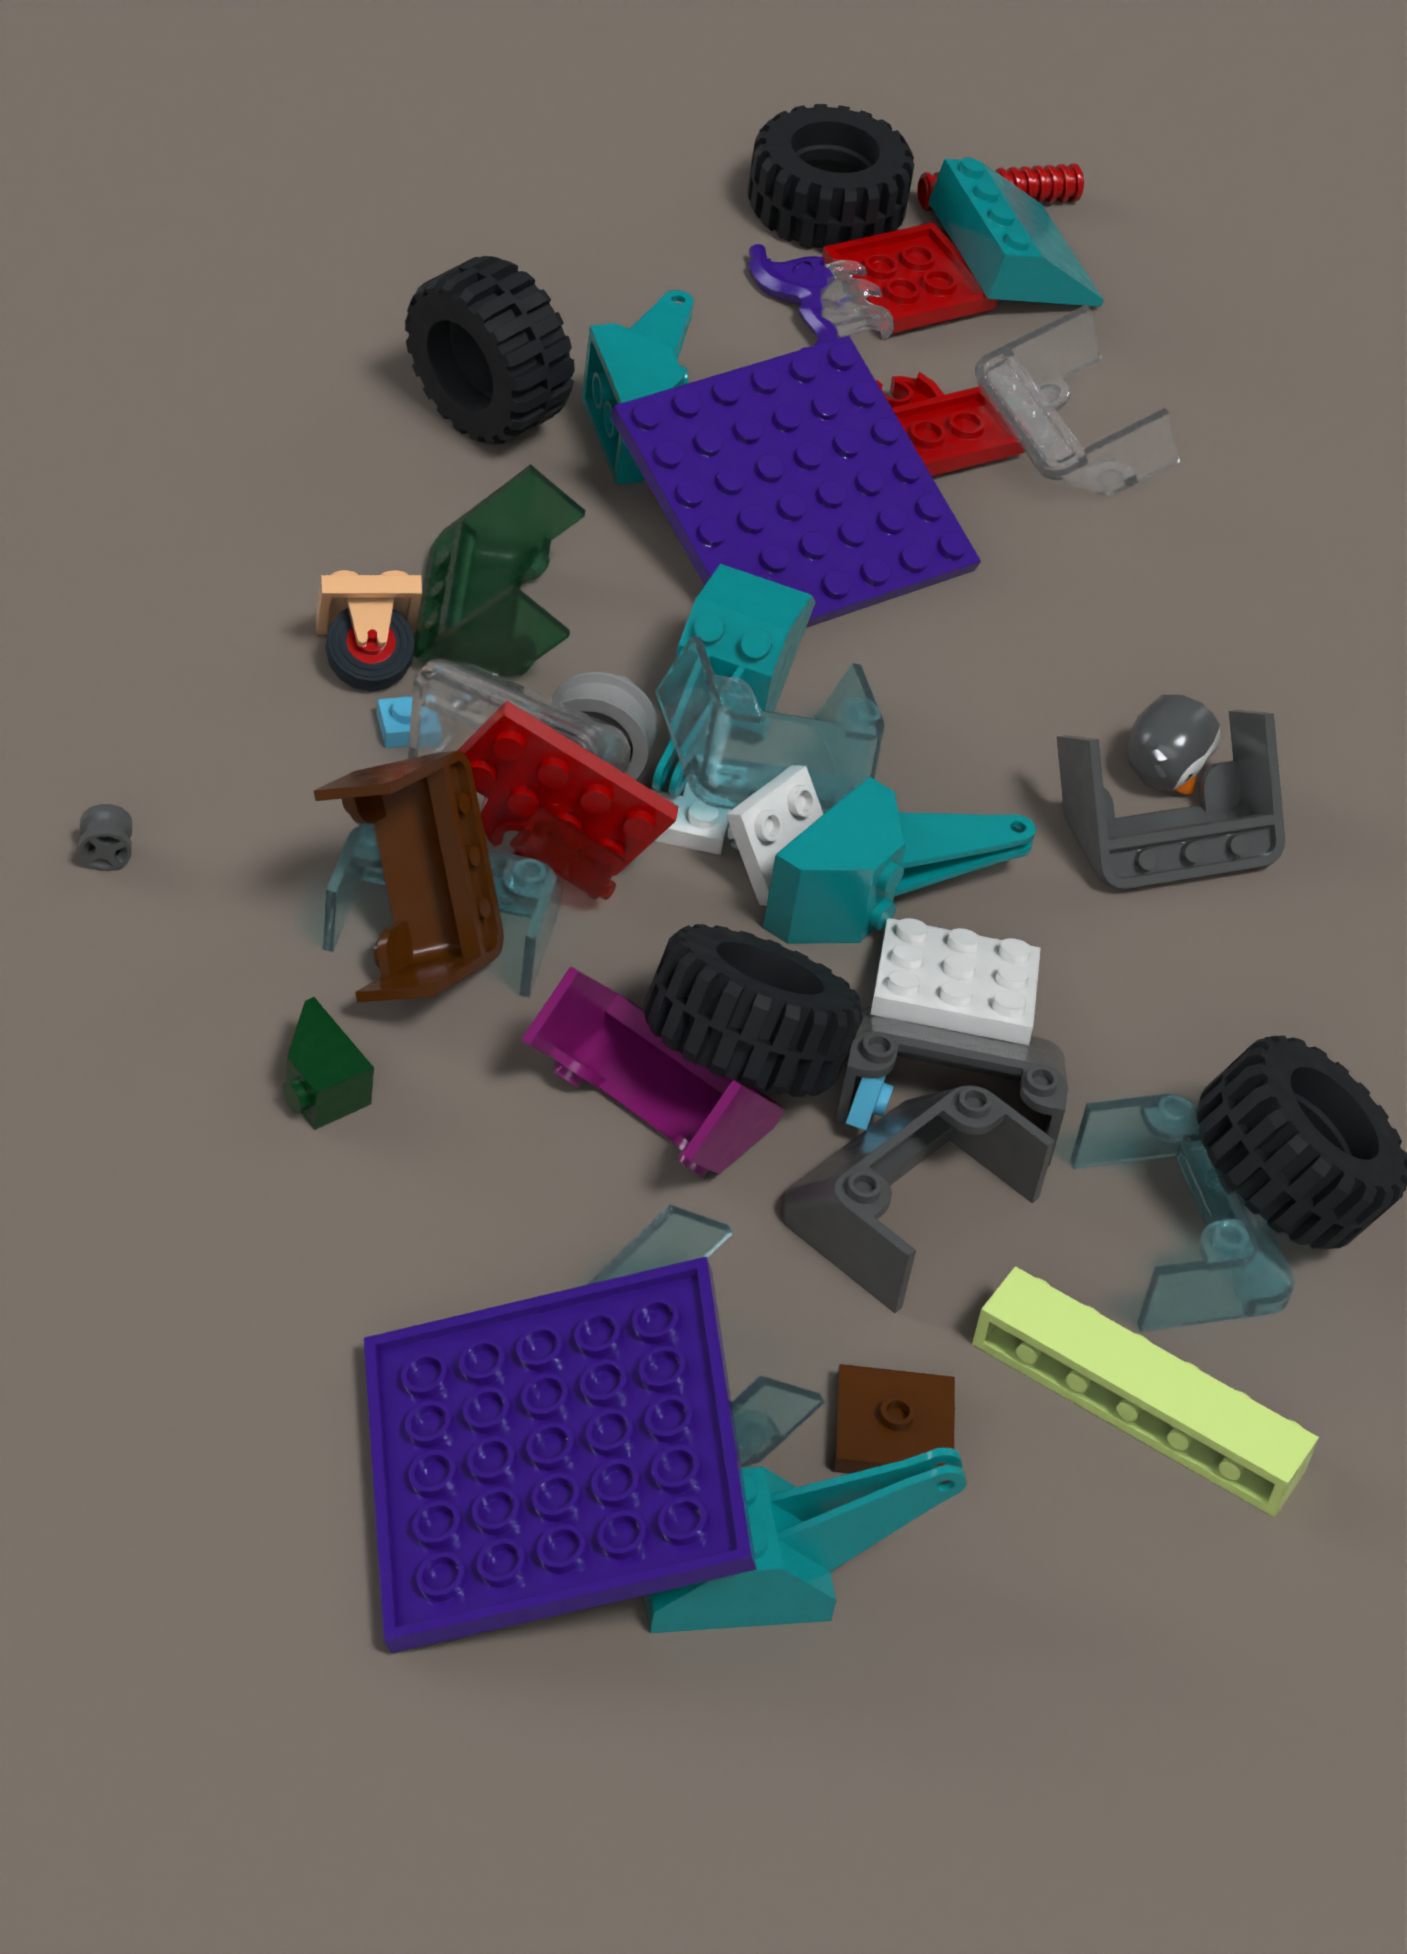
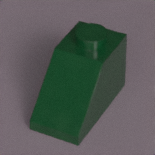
[282,997,374,1130]

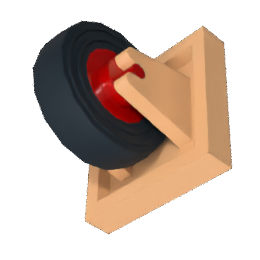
[316,570,422,691]

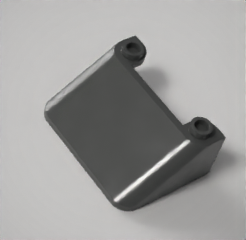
[835,1006,1068,1166]

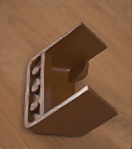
[313,751,504,1002]

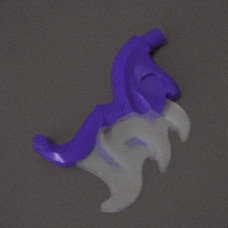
[747,244,894,350]

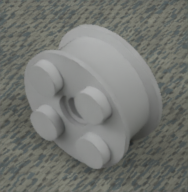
[542,672,658,779]

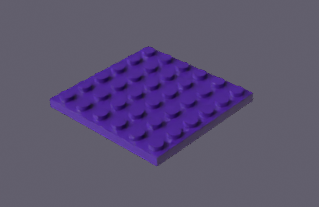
[610,336,981,628]
[364,1256,757,1653]

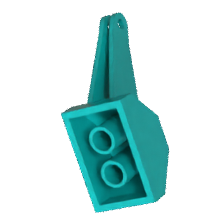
[582,290,694,485]
[652,564,815,797]
[763,776,1036,944]
[644,1447,967,1633]

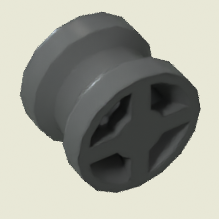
[79,804,132,871]

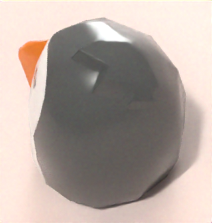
[1128,695,1222,795]

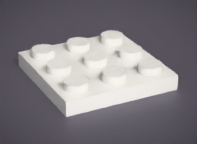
[870,918,1041,1046]

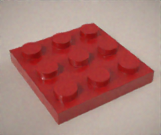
[822,222,998,335]

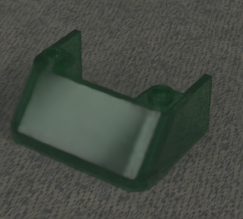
[413,464,586,678]

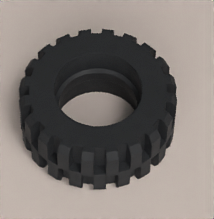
[748,104,915,249]
[405,256,575,444]
[643,924,864,1097]
[1197,1036,1407,1250]

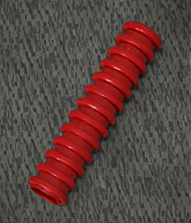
[917,163,1084,211]

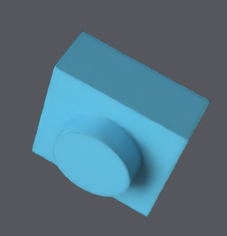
[376,695,436,748]
[846,1075,894,1131]

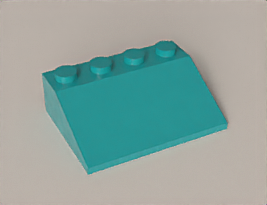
[929,157,1104,307]

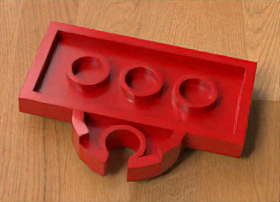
[876,372,1028,476]
[457,701,679,876]

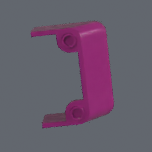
[521,966,786,1177]

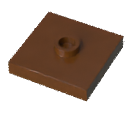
[833,1364,955,1483]

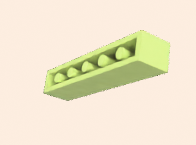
[972,1266,1319,1518]

